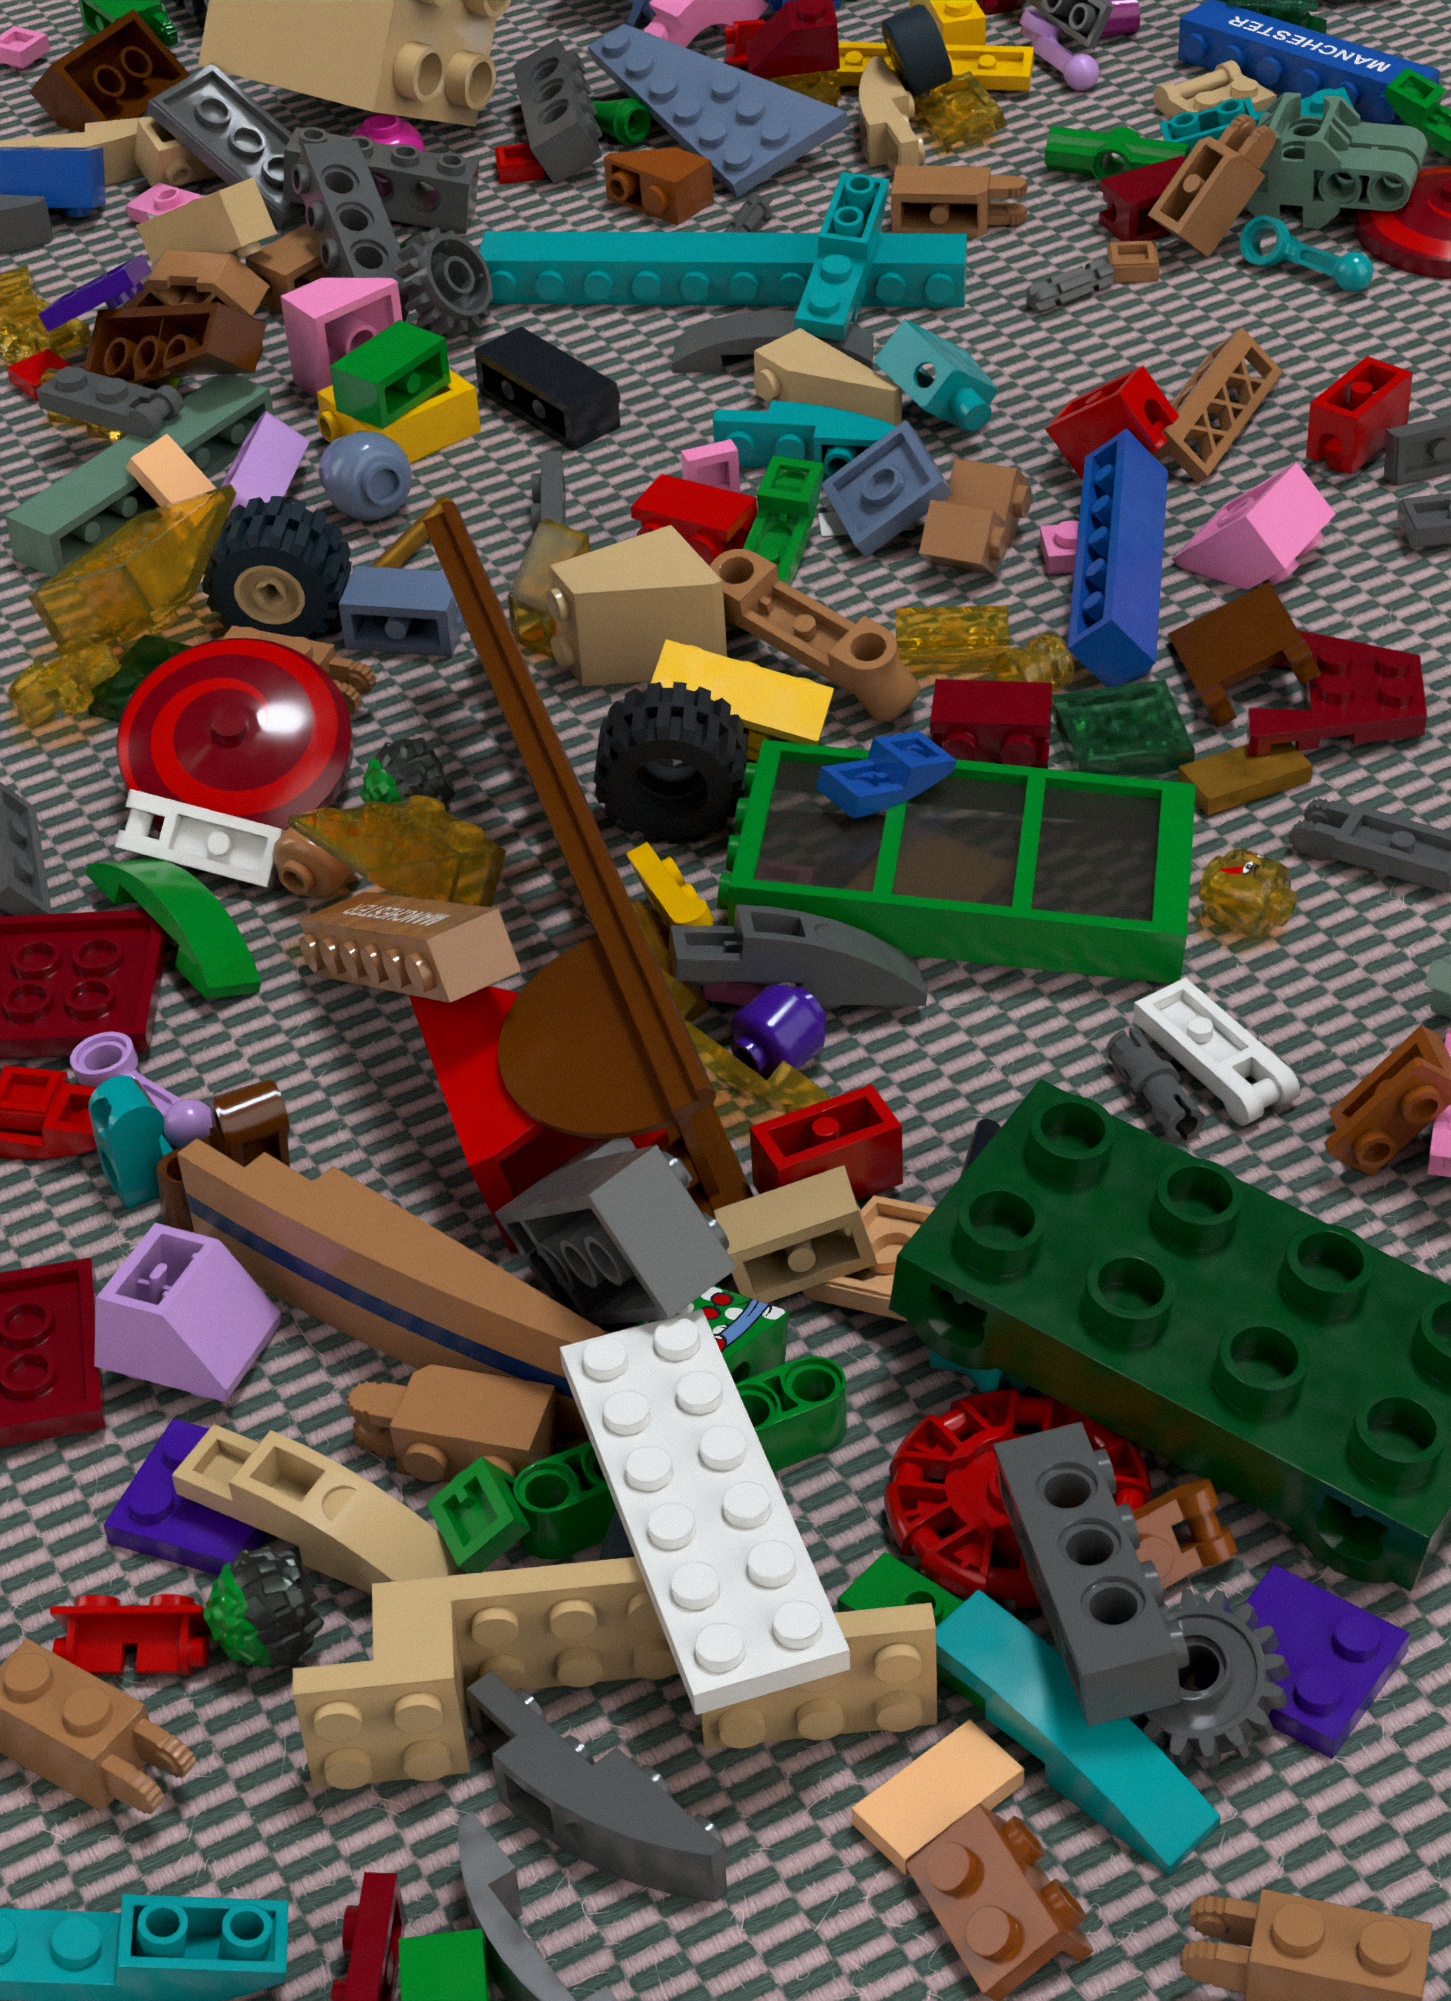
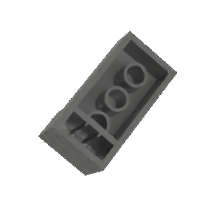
[494,1137,737,1326]

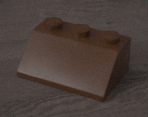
[29,9,191,132]

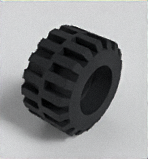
[593,682,748,844]

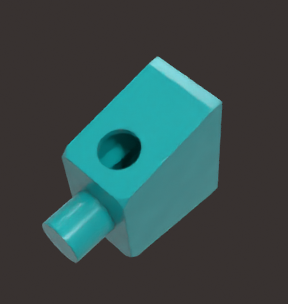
[874,319,998,431]

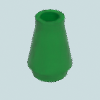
[592,98,651,145]

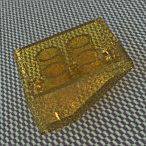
[27,484,237,653]

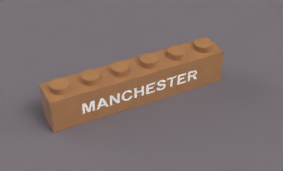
[299,892,521,1003]

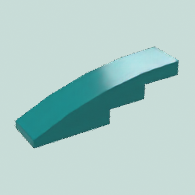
[936,1589,1221,1876]

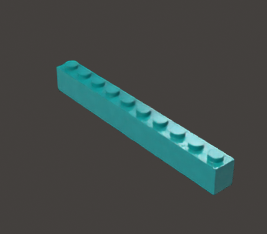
[479,231,967,307]

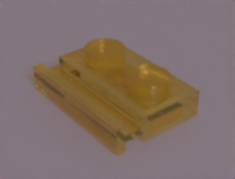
[913,71,1007,154]
[895,605,1010,675]

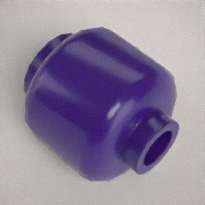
[730,985,827,1080]

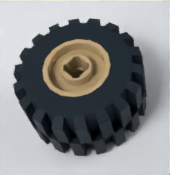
[202,496,352,641]

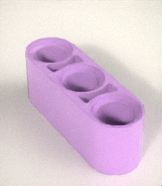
[211,411,310,518]

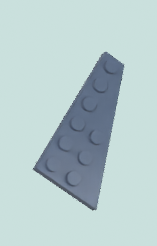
[588,23,850,198]

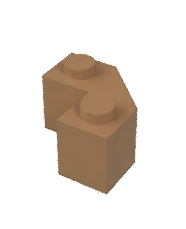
[121,250,269,317]
[919,458,1032,575]

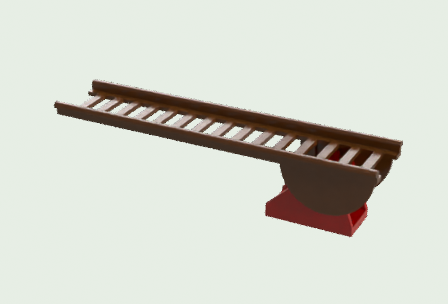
[409,501,754,1253]

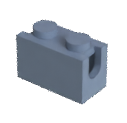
[338,566,465,656]

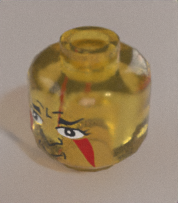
[1199,848,1297,939]

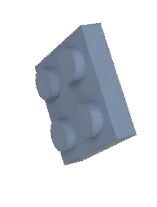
[822,420,953,558]

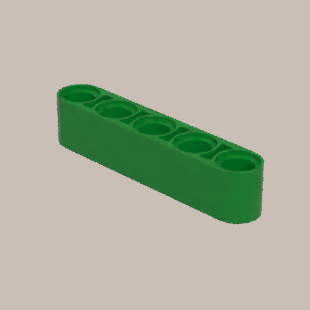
[513,1356,848,1560]

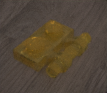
[0,293,91,365]

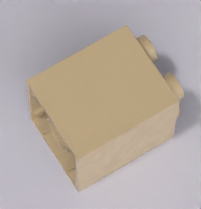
[198,0,511,127]

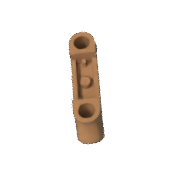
[710,549,920,722]

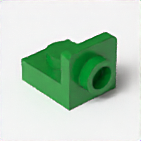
[426,1456,531,1574]

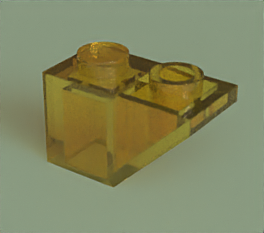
[507,518,590,660]

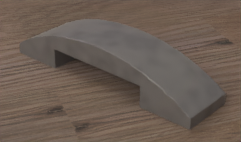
[458,1811,618,2001]

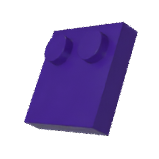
[38,254,152,332]
[103,1418,267,1576]
[1195,1564,1410,1759]

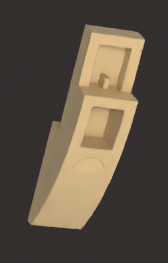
[859,55,925,173]
[0,117,147,185]
[172,1424,464,1594]

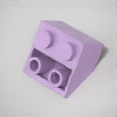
[94,1223,281,1402]

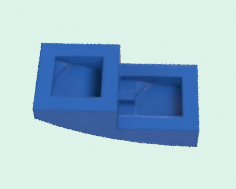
[815,731,957,818]

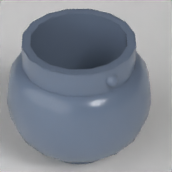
[319,431,412,521]

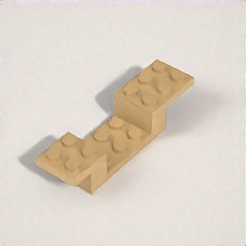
[293,1557,937,1789]

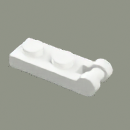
[114,789,286,889]
[1134,977,1300,1126]

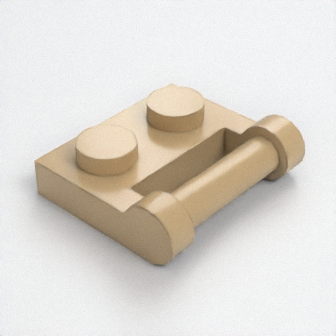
[1153,60,1277,118]

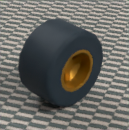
[881,4,953,97]

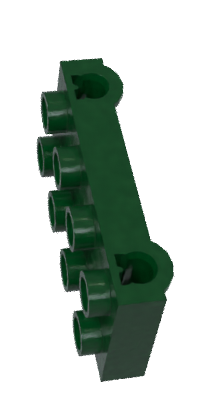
[889,1079,1451,1592]

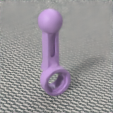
[1019,9,1099,91]
[70,1032,212,1149]

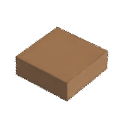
[1107,241,1159,283]

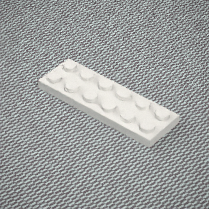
[560,1309,850,1715]

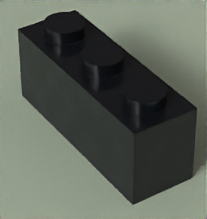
[474,326,621,451]

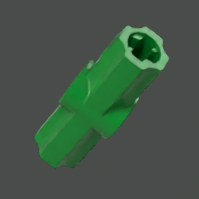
[1044,126,1191,182]

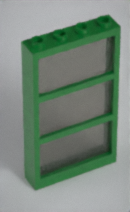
[717,740,1196,984]

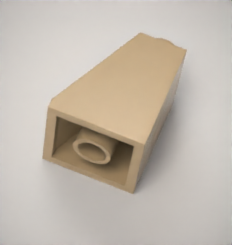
[546,525,727,686]

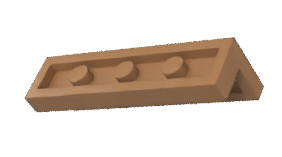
[1153,327,1283,484]

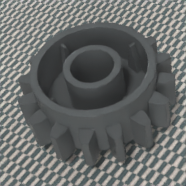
[394,227,493,339]
[1128,1589,1290,1768]

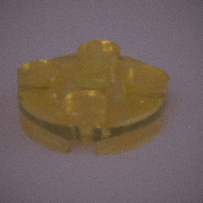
[8,634,121,727]

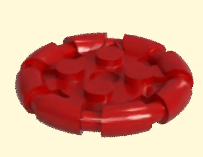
[884,1389,1153,1609]

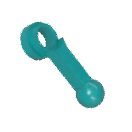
[1240,215,1373,292]

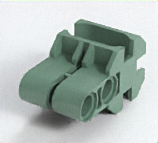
[1245,92,1428,229]

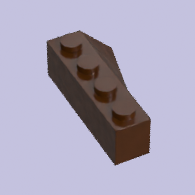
[84,302,266,386]

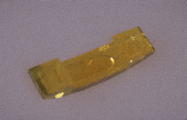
[661,969,833,1114]

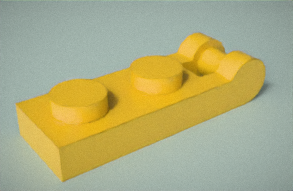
[626,842,714,930]

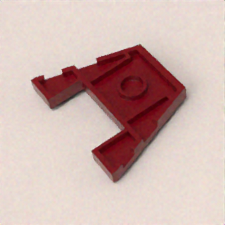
[1247,630,1427,756]

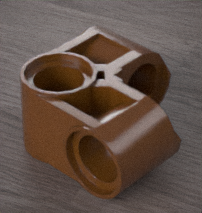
[156,1079,290,1232]

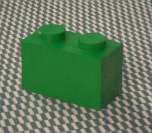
[330,320,451,429]

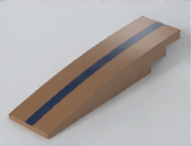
[177,1138,609,1441]

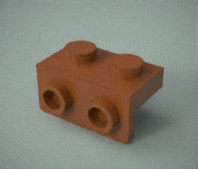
[1324,1025,1451,1176]
[905,1803,1094,2001]

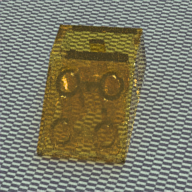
[287,795,506,907]

